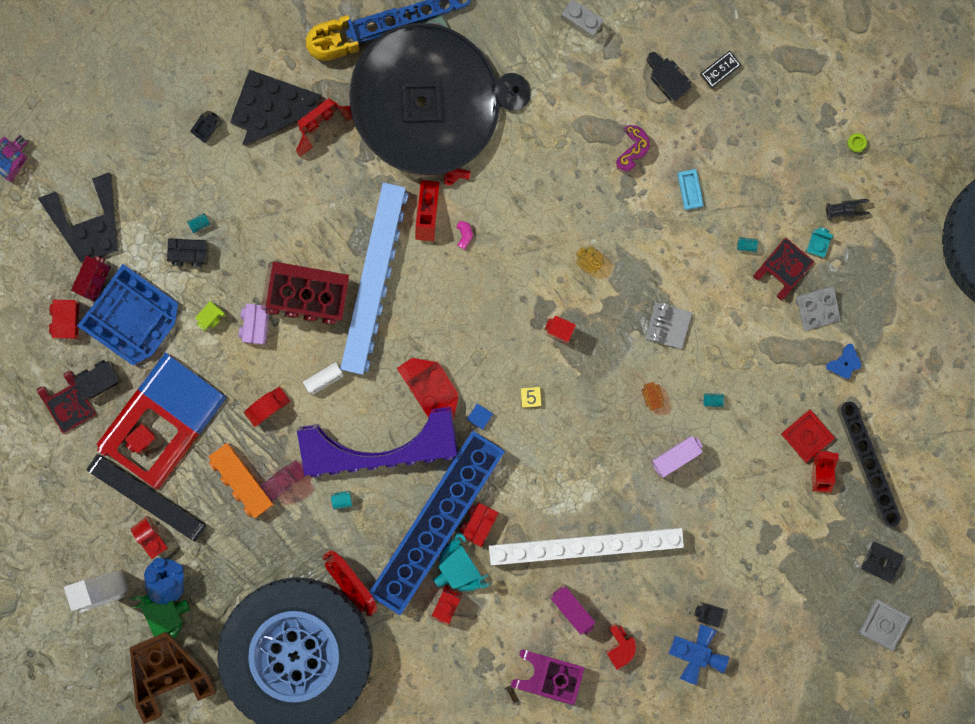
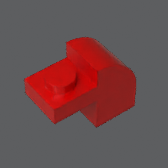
[243,386,291,428]
[812,451,839,493]
[130,516,168,559]
[606,623,636,670]

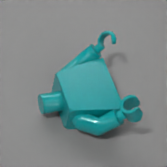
[433,534,492,591]

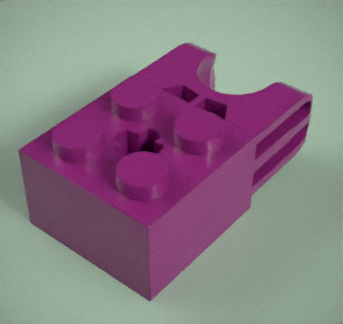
[511,650,585,705]

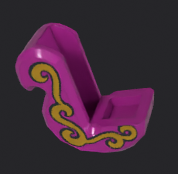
[616,125,650,173]

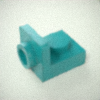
[806,227,833,258]

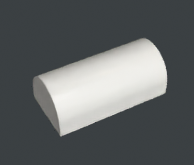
[303,362,344,395]

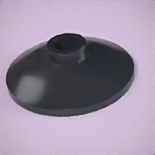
[494,73,531,111]

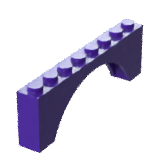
[297,407,458,477]

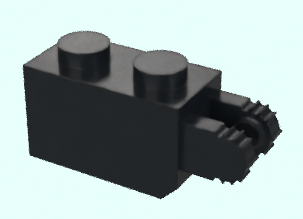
[646,51,692,105]

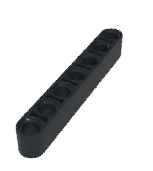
[837,401,901,527]
[86,453,207,542]

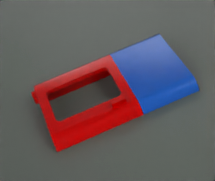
[96,352,228,490]

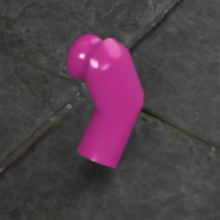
[457,221,473,250]

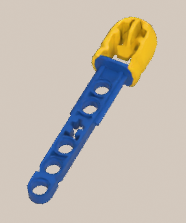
[305,0,471,61]

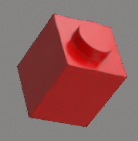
[125,424,157,454]

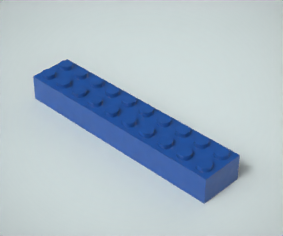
[369,430,505,615]

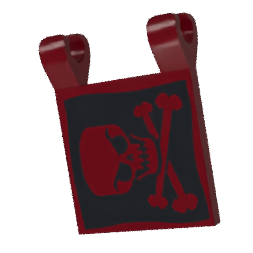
[753,237,815,300]
[36,371,97,434]

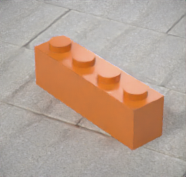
[208,443,275,519]

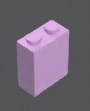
[650,436,703,477]

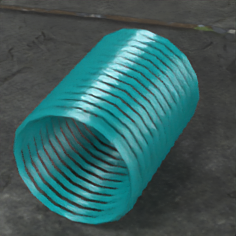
[187,213,210,233]
[737,237,758,253]
[703,393,724,408]

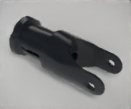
[825,199,870,220]

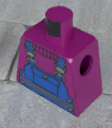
[0,135,28,182]

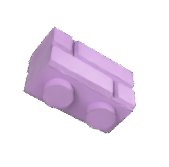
[239,304,269,345]

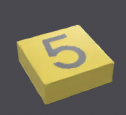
[521,387,541,408]

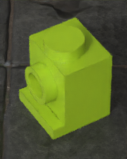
[195,301,226,332]

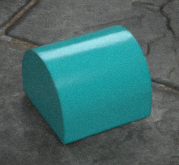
[331,491,353,510]

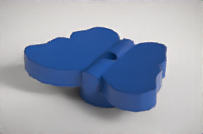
[825,344,861,379]

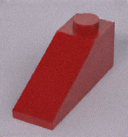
[415,180,440,241]

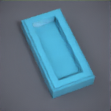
[677,169,704,211]

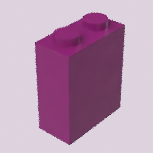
[549,584,596,635]

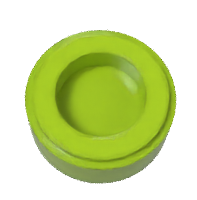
[847,133,867,153]

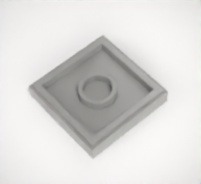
[858,598,911,651]

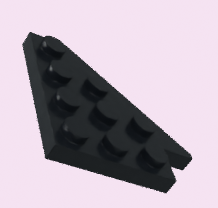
[230,69,321,146]

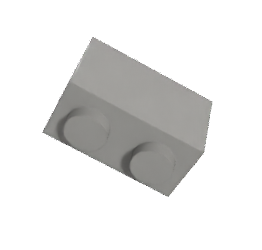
[561,0,604,40]

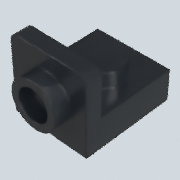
[190,111,223,143]
[694,602,724,627]

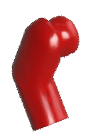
[443,169,471,186]

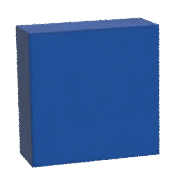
[467,404,493,430]

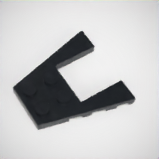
[38,172,118,263]

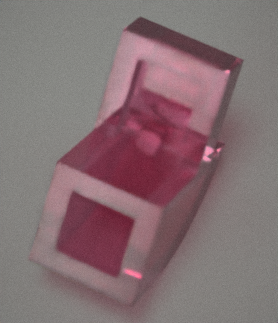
[260,460,307,501]

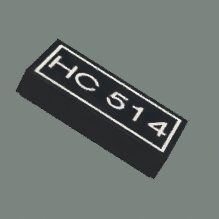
[700,50,741,89]

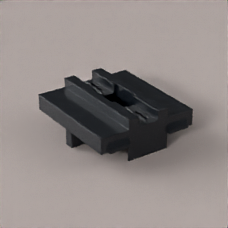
[860,541,904,583]

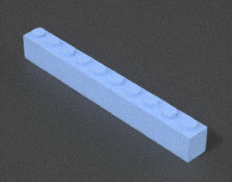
[340,183,409,375]

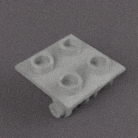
[795,286,841,331]
[645,302,692,349]

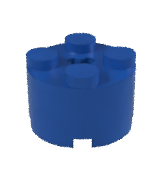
[144,558,184,604]

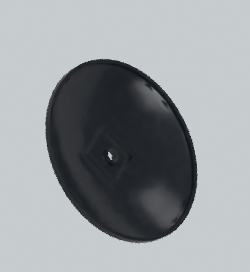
[349,23,500,175]

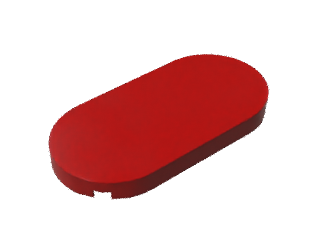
[322,550,377,616]

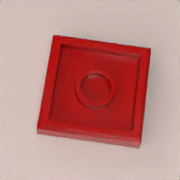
[781,409,835,463]

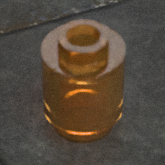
[641,382,665,411]

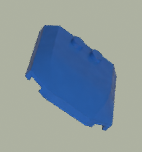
[78,264,178,365]

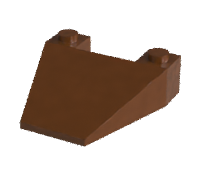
[130,632,217,724]

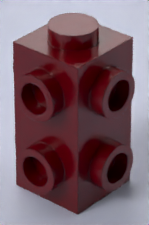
[71,255,111,301]

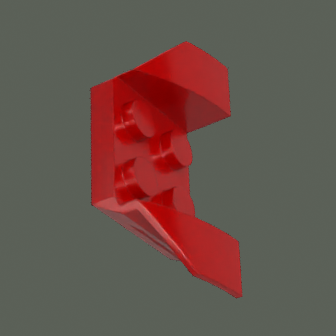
[296,98,352,157]
[397,358,458,421]

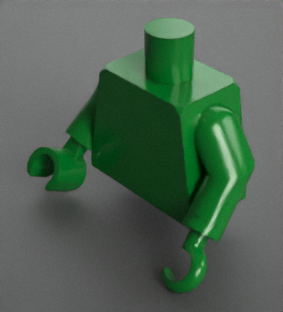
[130,594,191,639]

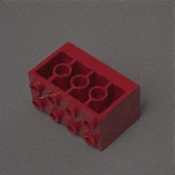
[261,261,349,325]

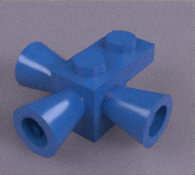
[668,624,729,685]

